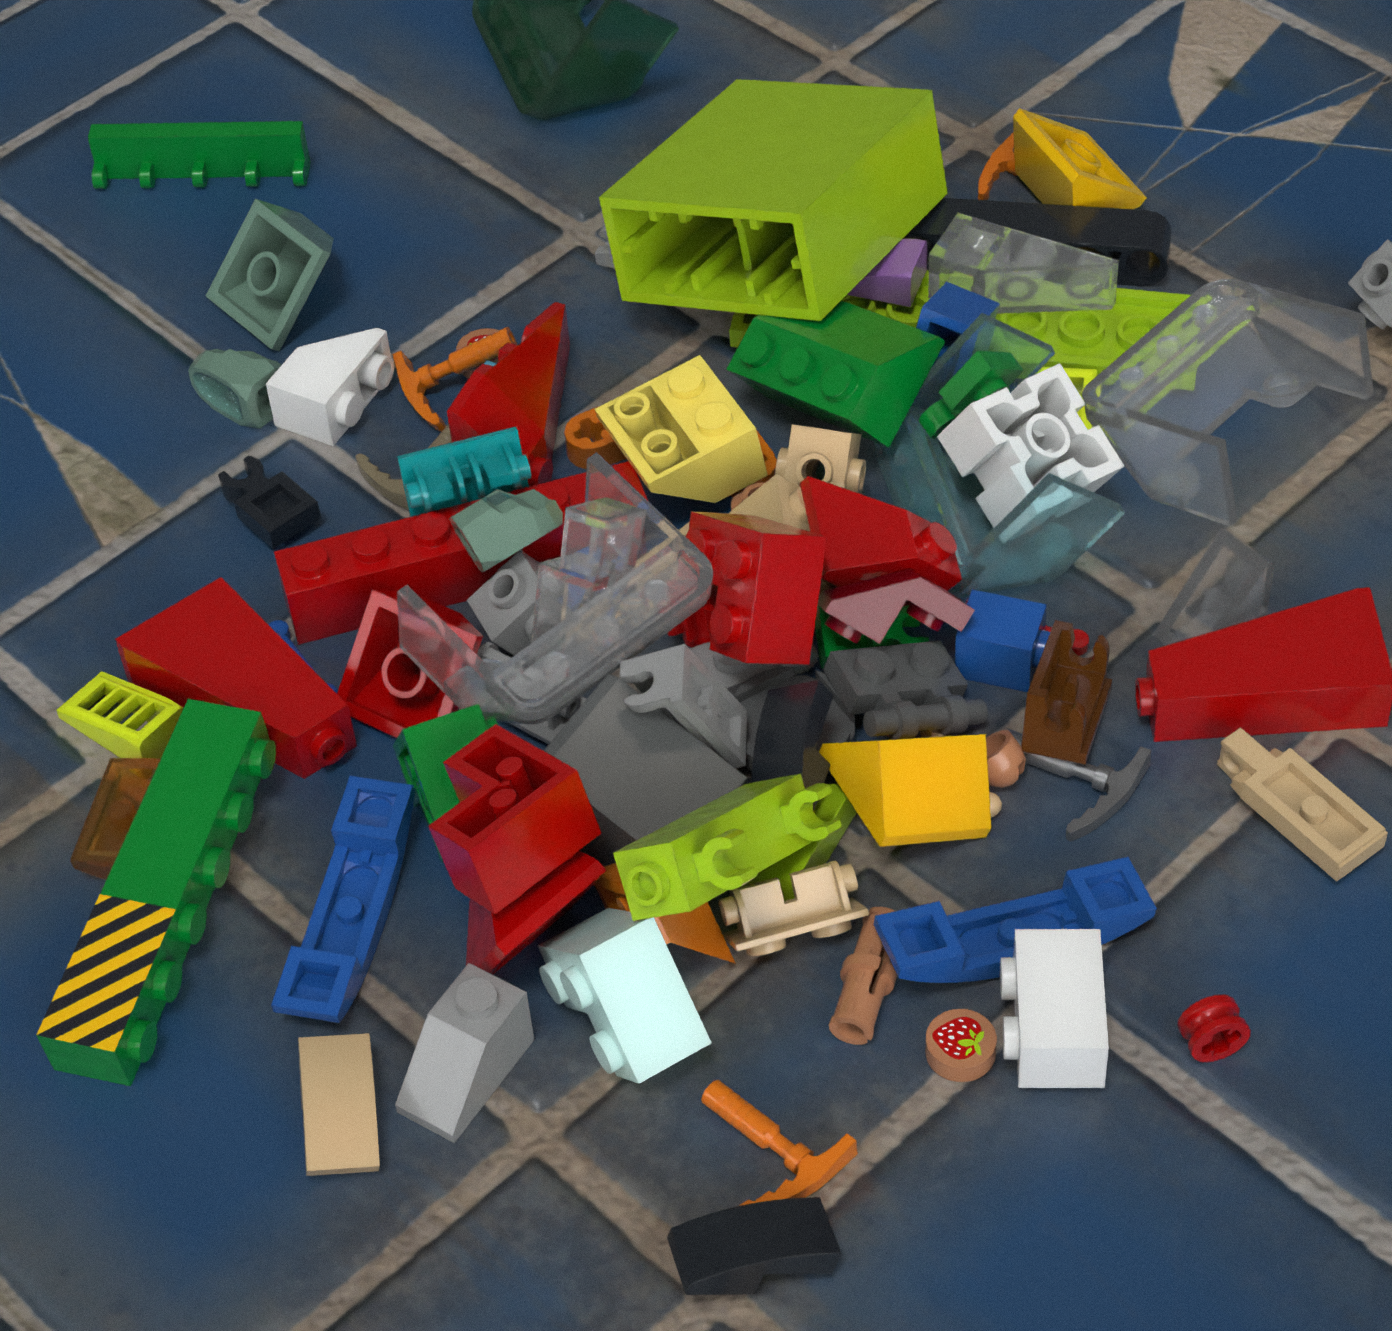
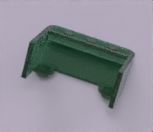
[472,0,679,121]

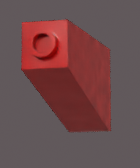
[115,577,357,779]
[1135,587,1392,742]

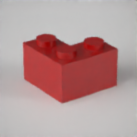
[683,511,827,665]
[428,724,602,914]

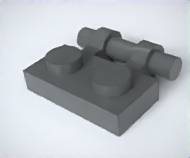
[823,640,988,739]

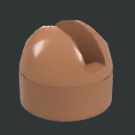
[986,730,1026,788]

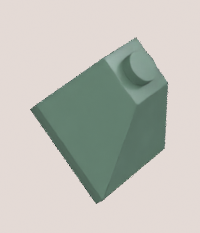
[206,199,334,351]

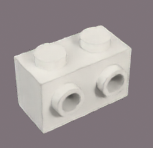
[1000,929,1109,1088]

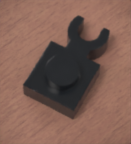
[218,455,321,549]

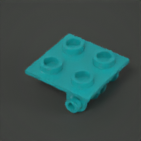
[397,427,531,517]

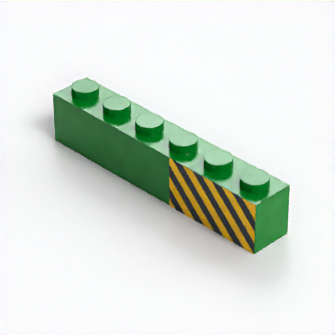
[36,699,276,1086]

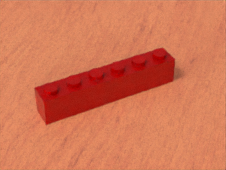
[274,461,653,645]

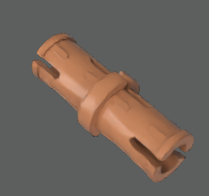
[829,906,897,1045]

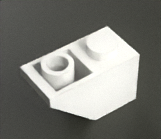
[266,328,394,446]

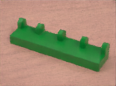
[88,121,311,189]

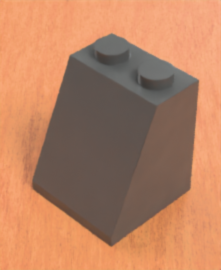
[543,673,747,866]

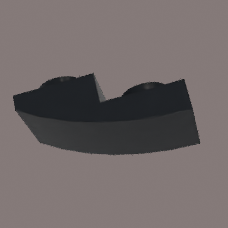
[751,680,834,811]
[667,1197,842,1295]

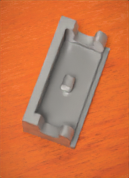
[619,643,747,768]

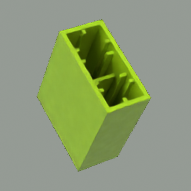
[599,79,948,321]

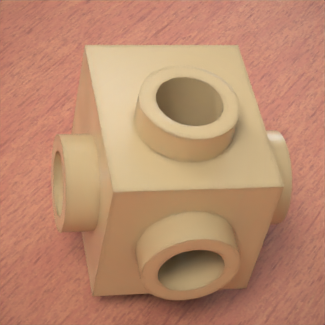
[775,424,866,494]

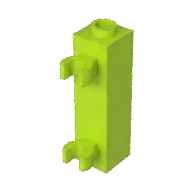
[613,773,842,921]

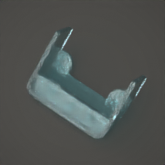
[874,313,1125,598]

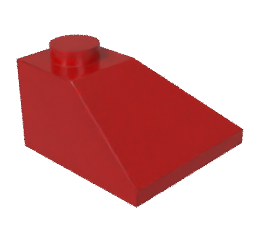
[800,476,962,606]
[337,590,483,738]
[466,851,607,975]

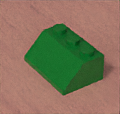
[726,300,945,448]

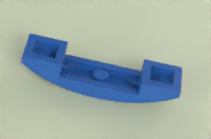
[271,776,415,1023]
[873,857,1157,983]

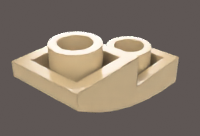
[298,1033,380,1176]

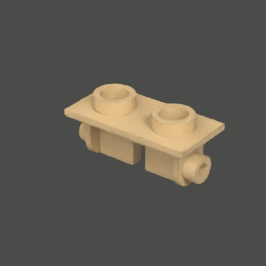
[719,860,869,956]

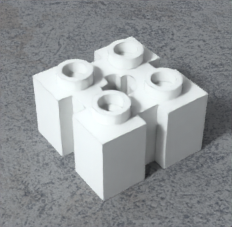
[937,363,1124,540]

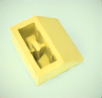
[595,355,768,503]

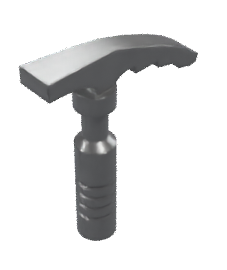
[1006,728,1151,842]

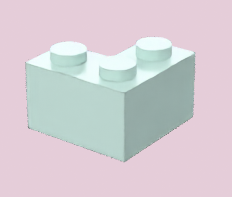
[537,908,712,1084]

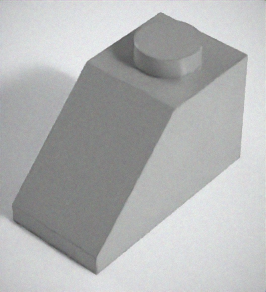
[395,963,535,1143]

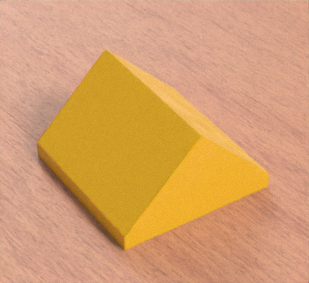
[1013,108,1147,209]
[819,734,991,847]

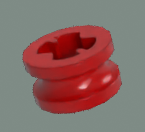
[1177,994,1251,1062]

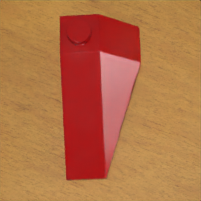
[447,302,570,486]

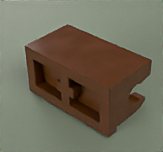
[1021,620,1113,765]

